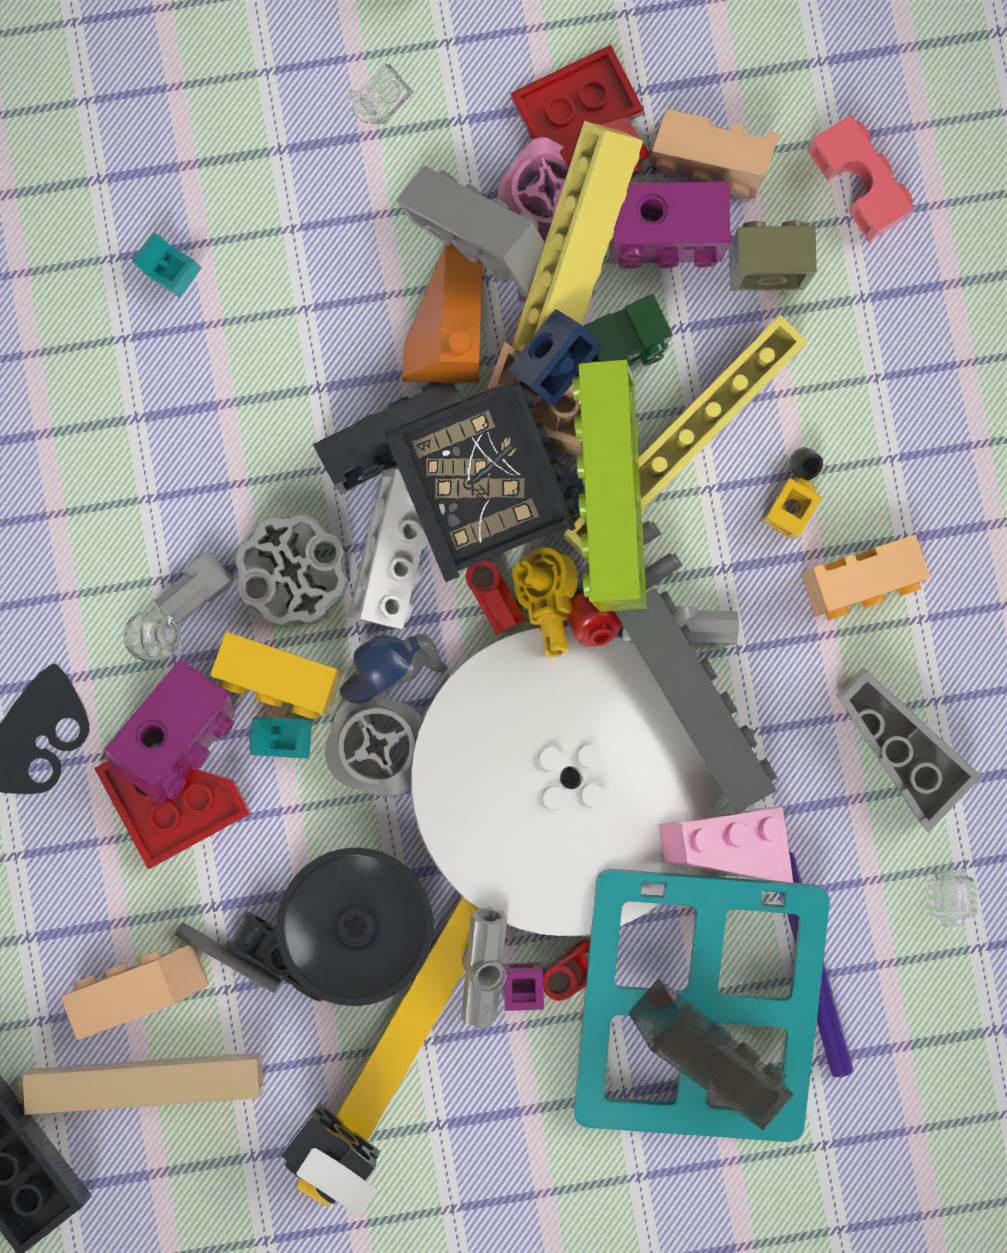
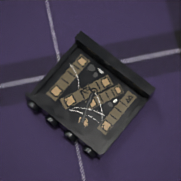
[384,379,578,582]

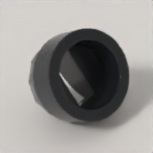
[789,447,823,481]

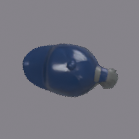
[339,634,448,704]

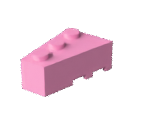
[659,807,793,883]

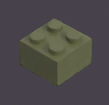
[729,220,817,291]

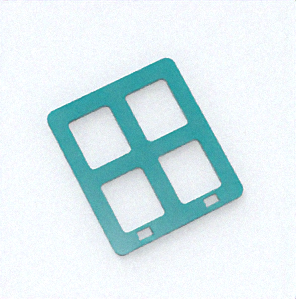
[574,869,830,1142]

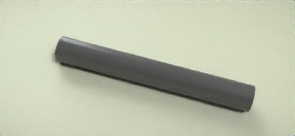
[175,922,282,993]

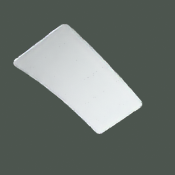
[297,1148,377,1217]

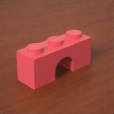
[807,115,914,242]

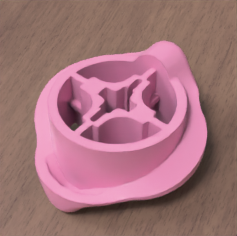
[497,137,569,242]

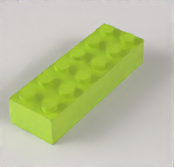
[573,360,647,612]

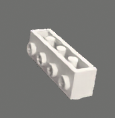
[348,468,428,630]

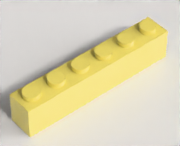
[512,121,643,352]

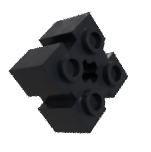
[281,1102,380,1206]

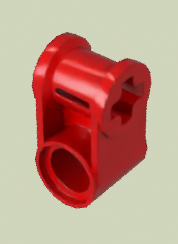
[543,935,591,1001]

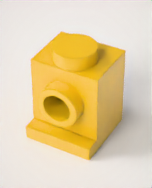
[761,478,823,540]

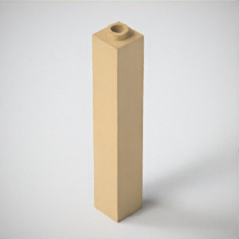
[17,1053,264,1115]

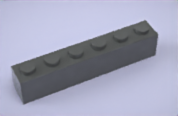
[615,588,778,814]

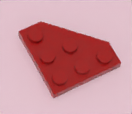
[94,760,252,870]

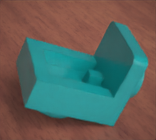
[132,232,202,298]
[249,717,312,759]

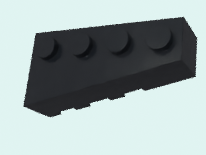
[312,382,463,495]

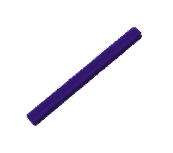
[781,852,854,1078]

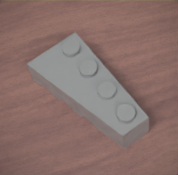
[397,166,545,298]
[836,668,982,833]

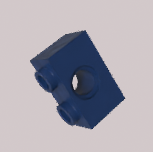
[507,309,603,407]

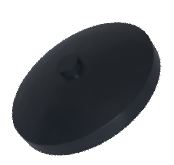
[276,848,434,1006]

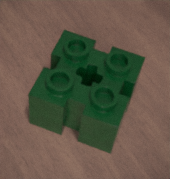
[583,294,673,368]

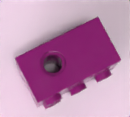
[609,181,731,269]
[104,658,235,805]

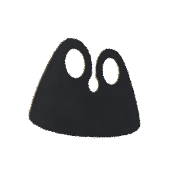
[0,664,89,794]

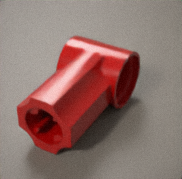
[465,560,525,635]

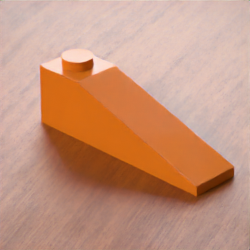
[402,244,483,383]

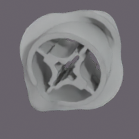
[325,694,423,797]

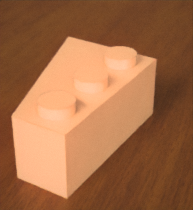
[649,109,780,199]
[61,944,209,1041]

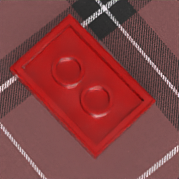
[510,45,644,147]

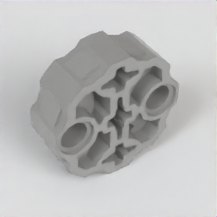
[235,514,349,627]

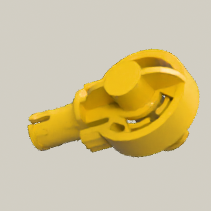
[512,548,578,657]

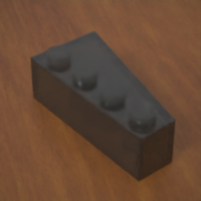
[628,978,793,1130]

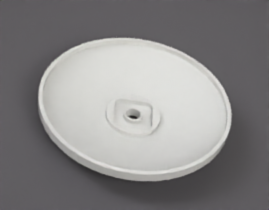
[411,626,717,936]

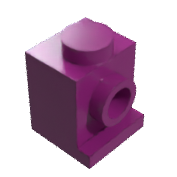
[502,962,544,1011]

